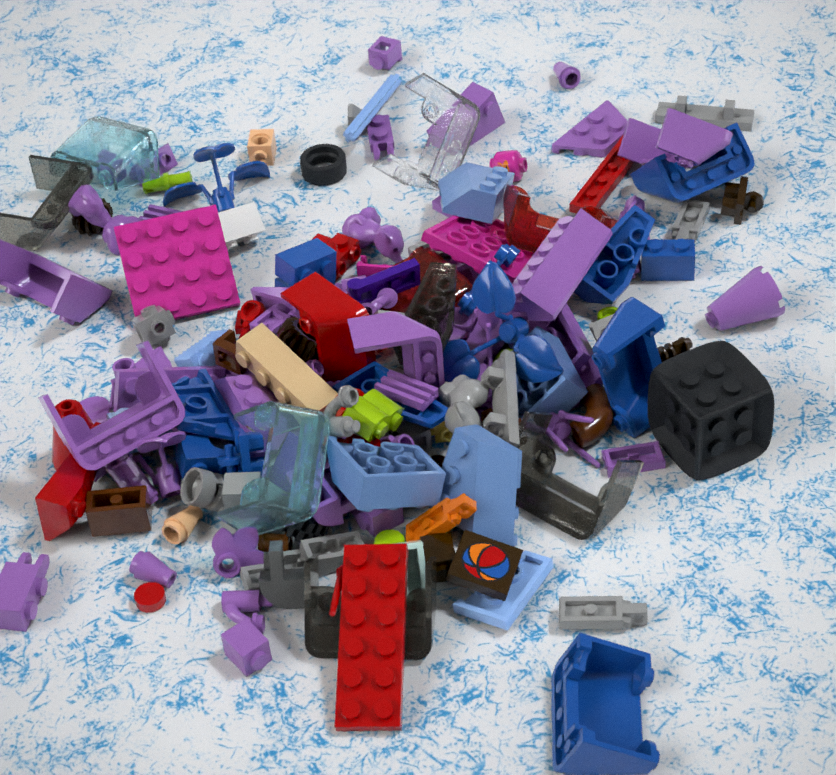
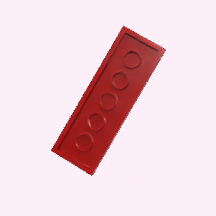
[334,543,408,731]

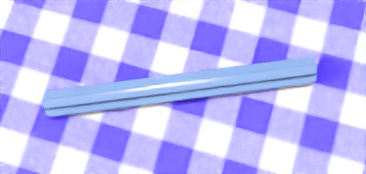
[343,74,402,143]

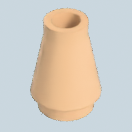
[162,505,203,544]

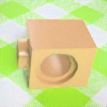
[247,129,277,165]

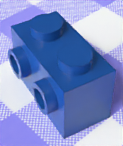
[641,239,695,281]

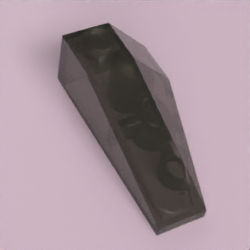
[393,262,457,365]

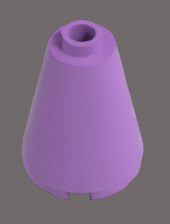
[705,266,785,331]

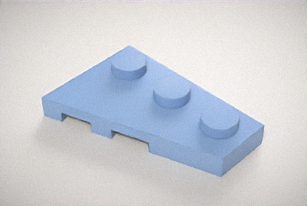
[452,550,554,631]

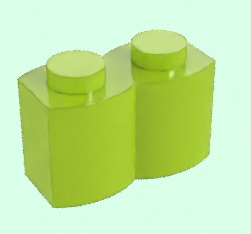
[342,389,404,442]

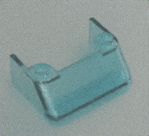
[217,401,331,535]

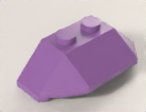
[213,374,296,458]

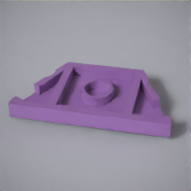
[552,100,628,158]

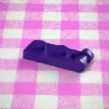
[347,258,420,304]

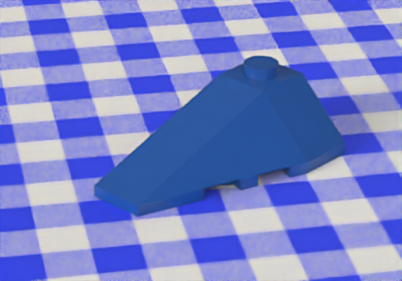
[573,205,655,304]
[332,361,448,429]

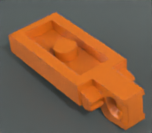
[406,493,477,542]

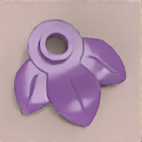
[212,527,264,578]

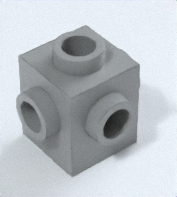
[131,305,176,346]

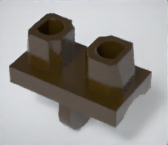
[721,176,764,225]

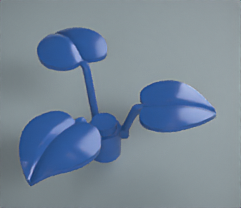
[163,143,270,213]
[442,262,564,383]

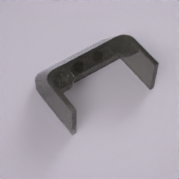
[0,155,94,251]
[516,411,644,540]
[304,555,437,660]

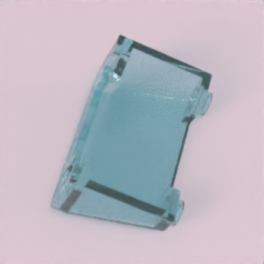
[49,116,160,191]

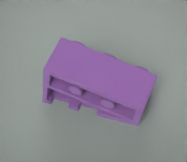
[427,82,505,157]

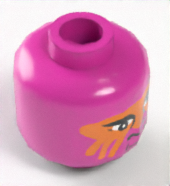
[490,150,528,182]

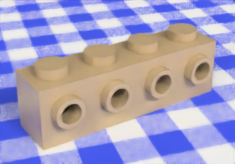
[235,323,338,430]

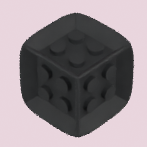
[647,341,775,480]

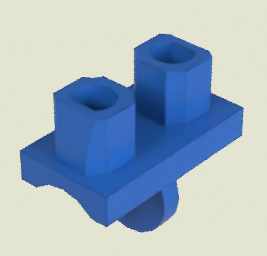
[217,428,267,478]

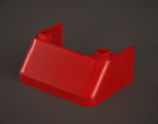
[280,272,376,382]

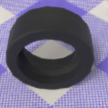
[300,144,347,186]

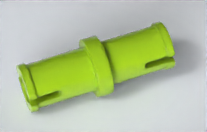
[142,171,193,194]

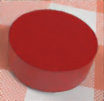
[134,582,166,613]

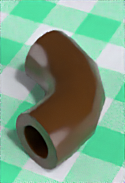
[569,383,614,449]

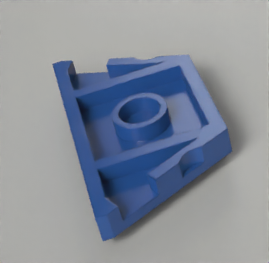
[171,368,241,441]

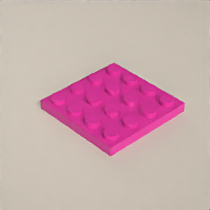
[114,204,240,320]
[421,215,542,284]

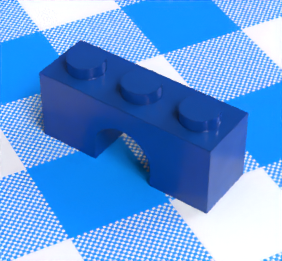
[175,435,271,480]

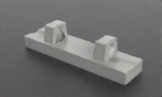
[655,95,755,132]
[481,349,520,448]

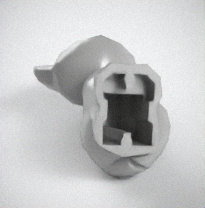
[438,375,489,433]

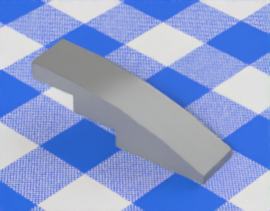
[240,531,364,594]

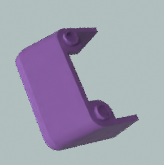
[617,108,733,169]
[0,239,113,325]
[347,312,445,403]
[38,341,185,470]

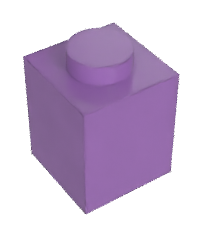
[220,618,272,677]

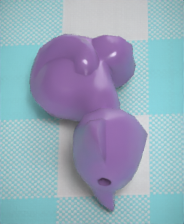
[68,185,141,255]
[342,207,404,264]

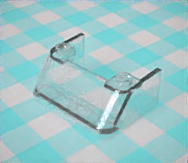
[372,73,480,191]

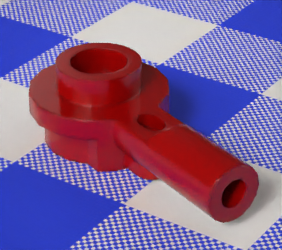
[239,300,266,338]

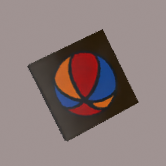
[446,530,523,601]

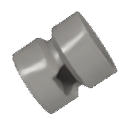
[180,467,224,512]

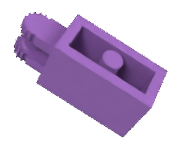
[0,552,50,632]

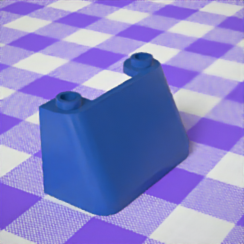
[630,122,755,203]
[591,297,665,438]
[551,633,660,775]

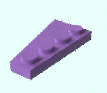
[113,366,225,412]

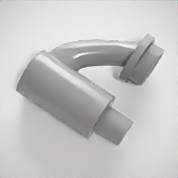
[315,385,360,438]

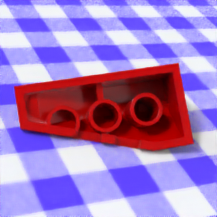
[35,422,101,541]

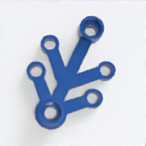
[457,244,521,317]

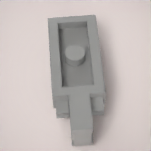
[672,199,710,242]
[559,596,648,629]

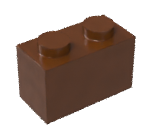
[86,485,152,537]

